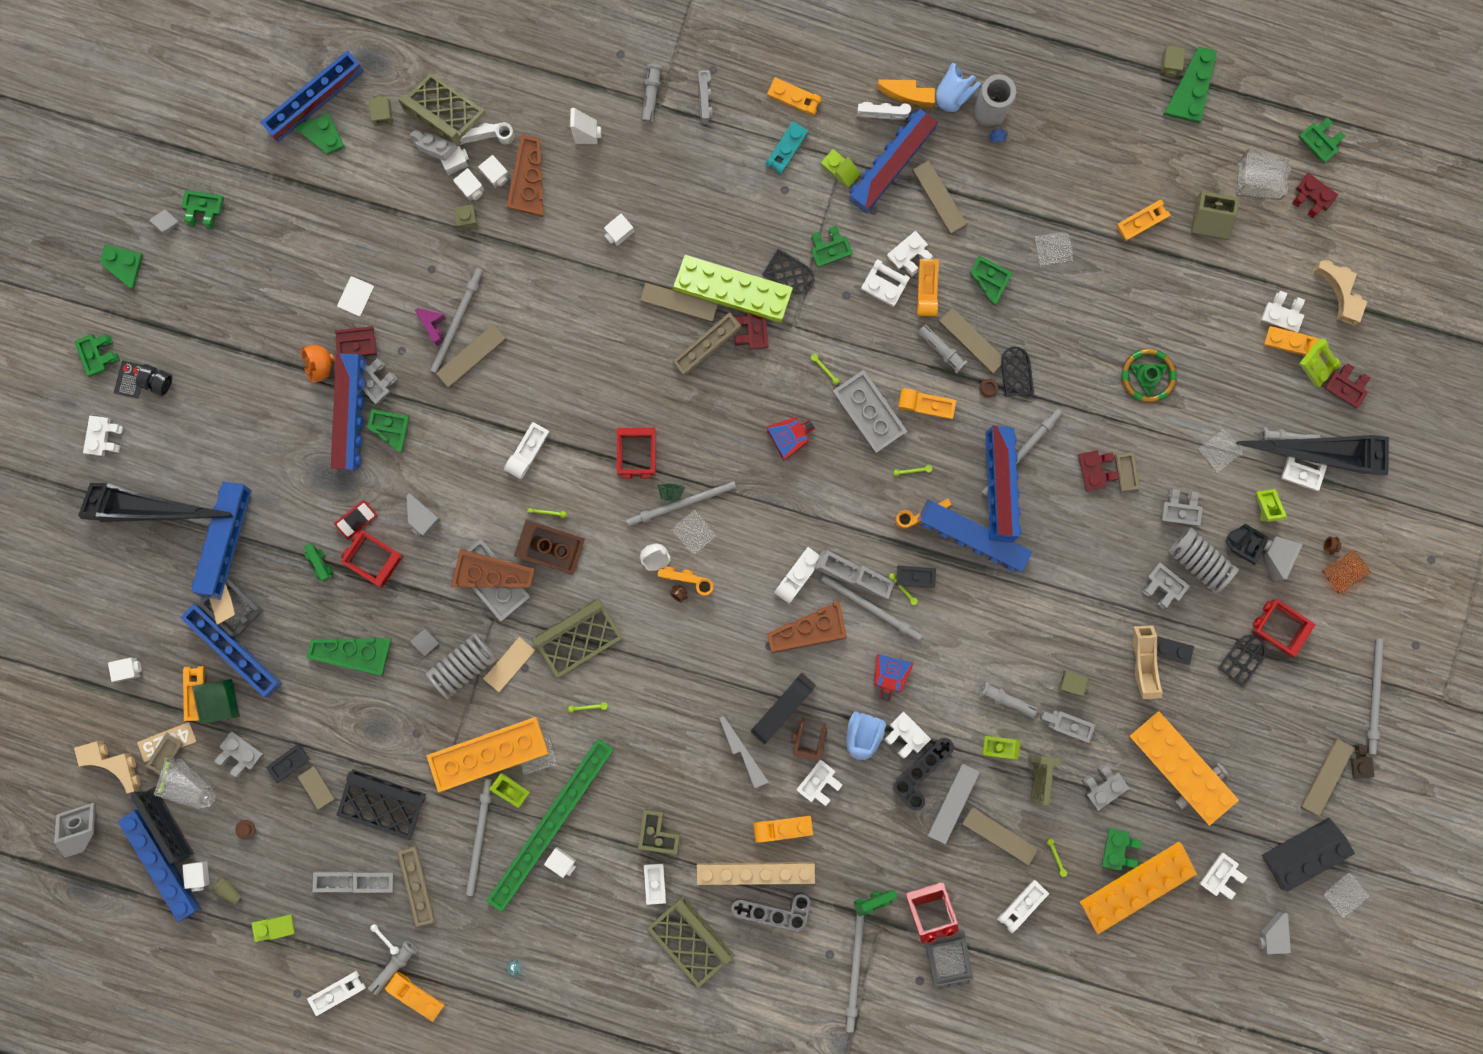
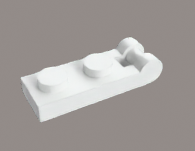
[857,102,911,120]
[997,880,1049,933]
[307,971,366,1016]

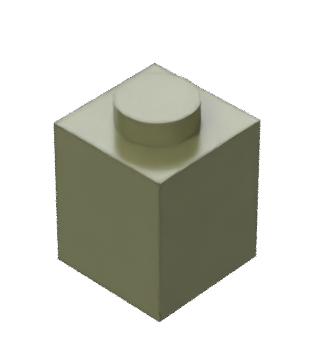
[1160,46,1186,77]
[369,95,393,126]
[454,204,479,232]
[1058,671,1090,696]

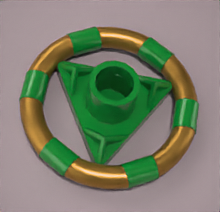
[1122,348,1177,403]

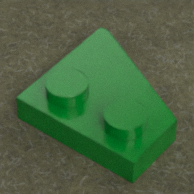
[100,245,143,290]

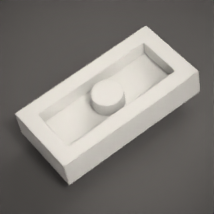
[644,863,666,905]

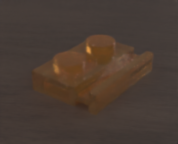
[1322,549,1371,594]

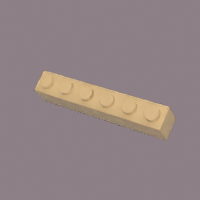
[697,862,815,885]

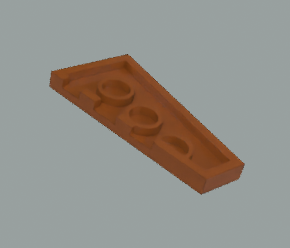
[506,134,544,217]
[451,549,536,587]
[767,600,847,653]

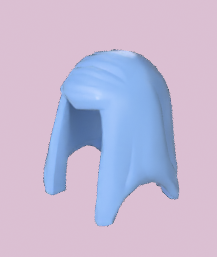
[935,63,982,112]
[846,711,886,760]

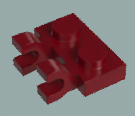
[1292,173,1338,218]
[734,312,769,349]
[1323,363,1371,409]
[1078,450,1119,492]

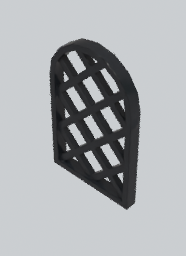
[762,249,814,294]
[1001,346,1034,396]

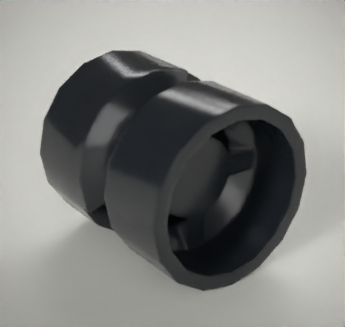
[136,364,173,397]

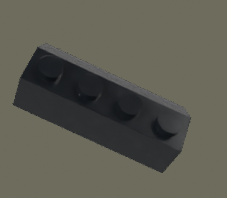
[1262,818,1355,892]

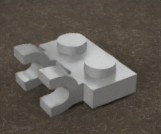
[363,358,398,405]
[1161,489,1203,526]
[1142,562,1190,609]
[214,731,264,778]
[1082,764,1130,811]

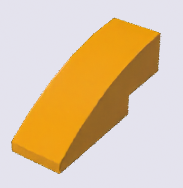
[877,80,935,109]

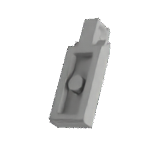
[698,70,712,125]
[410,130,457,161]
[1040,711,1096,743]

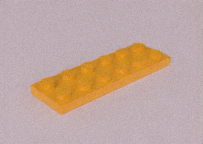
[1129,711,1239,826]
[426,717,549,792]
[1080,842,1197,934]

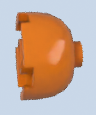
[301,344,335,383]

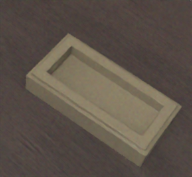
[1114,452,1140,493]
[145,733,184,776]
[298,766,336,810]

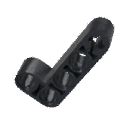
[750,673,816,744]
[893,738,954,811]

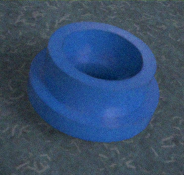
[989,129,1008,142]

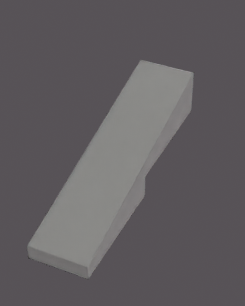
[814,550,895,600]
[720,716,769,788]
[927,764,980,845]
[312,871,393,893]

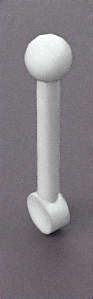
[370,924,399,955]

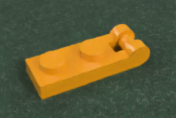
[767,77,822,116]
[1116,199,1171,242]
[183,666,206,721]

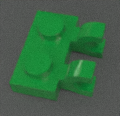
[1298,117,1346,164]
[181,190,224,229]
[811,225,853,268]
[74,334,120,377]
[304,543,334,582]
[1101,828,1142,871]
[853,890,898,916]

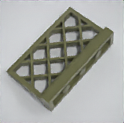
[398,73,486,147]
[533,598,623,678]
[1028,754,1061,806]
[647,896,734,988]

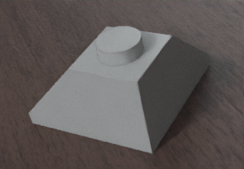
[1263,536,1302,582]
[54,803,95,858]

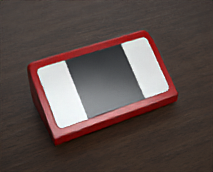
[334,500,378,540]

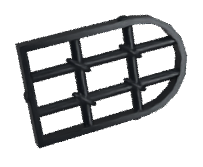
[1218,635,1266,687]

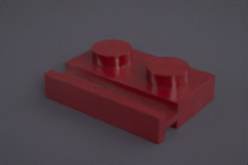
[335,326,377,356]

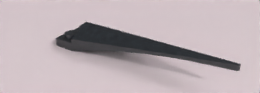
[1236,435,1389,476]
[78,483,234,522]

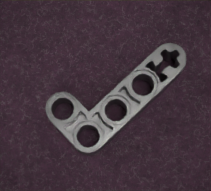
[731,893,810,932]

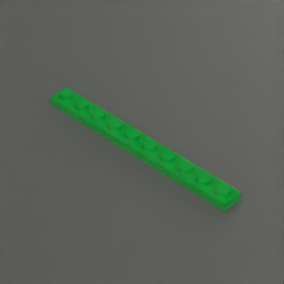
[486,739,614,912]

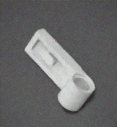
[460,122,515,145]
[504,422,550,479]
[774,547,819,604]

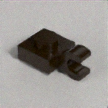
[1351,744,1374,779]

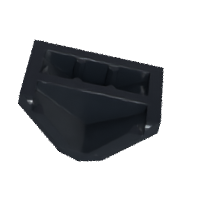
[1226,524,1268,565]

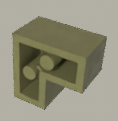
[638,809,680,855]

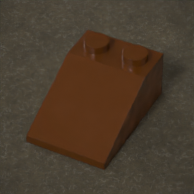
[514,520,585,575]

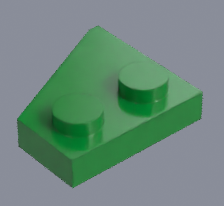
[295,113,345,155]
[970,256,1013,306]
[367,409,410,453]

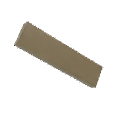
[912,160,967,235]
[640,283,718,323]
[939,307,1006,374]
[672,312,743,376]
[436,324,506,388]
[1300,739,1355,816]
[961,807,1038,865]
[397,846,436,928]

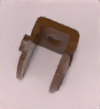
[791,718,828,761]

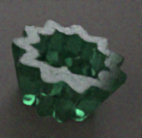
[657,483,685,501]

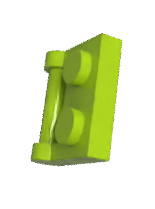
[1299,338,1341,388]

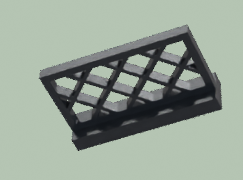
[336,769,426,840]
[130,787,194,865]

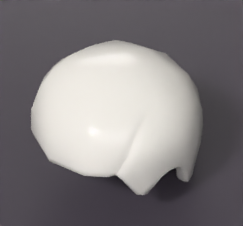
[640,543,671,571]

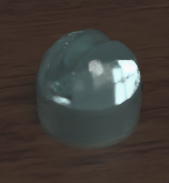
[505,959,522,976]

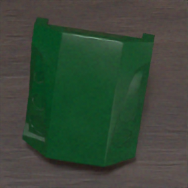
[192,679,240,724]

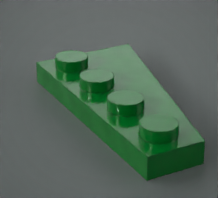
[1163,46,1217,123]
[306,638,392,676]

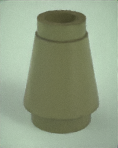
[212,877,241,905]

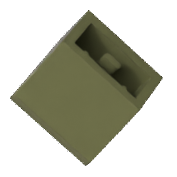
[1191,191,1240,240]

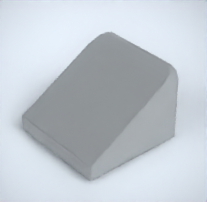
[149,209,179,236]
[411,629,439,656]

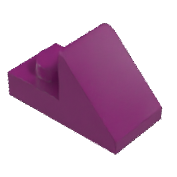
[415,308,446,346]

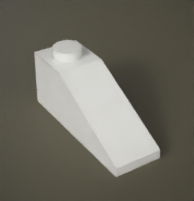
[570,108,601,144]

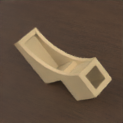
[1313,260,1368,326]
[1132,626,1163,699]
[74,741,141,794]

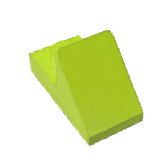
[820,149,861,188]
[1256,489,1287,522]
[983,736,1021,760]
[489,773,530,808]
[252,914,295,942]

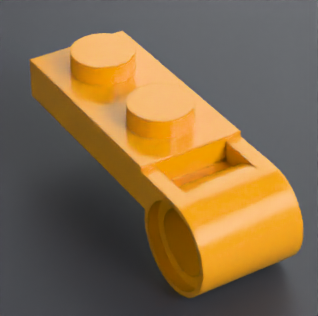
[917,259,939,317]
[1264,326,1322,357]
[898,388,956,420]
[895,498,952,529]
[658,566,713,597]
[753,816,813,843]
[385,971,444,1022]

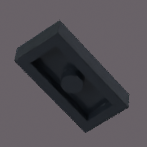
[896,565,936,588]
[1157,636,1194,665]
[266,744,310,783]

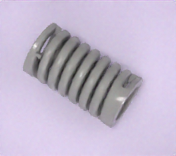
[974,74,1016,127]
[1167,527,1239,595]
[426,633,497,700]

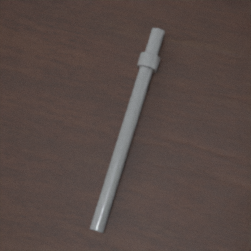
[430,268,483,373]
[981,408,1063,497]
[626,481,737,526]
[821,574,923,642]
[1367,639,1384,755]
[466,778,493,896]
[846,913,865,1032]

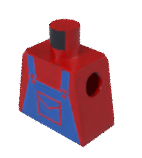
[767,417,815,461]
[873,654,913,701]

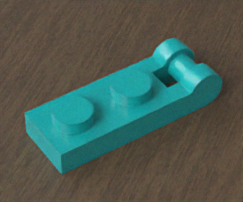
[765,121,808,175]

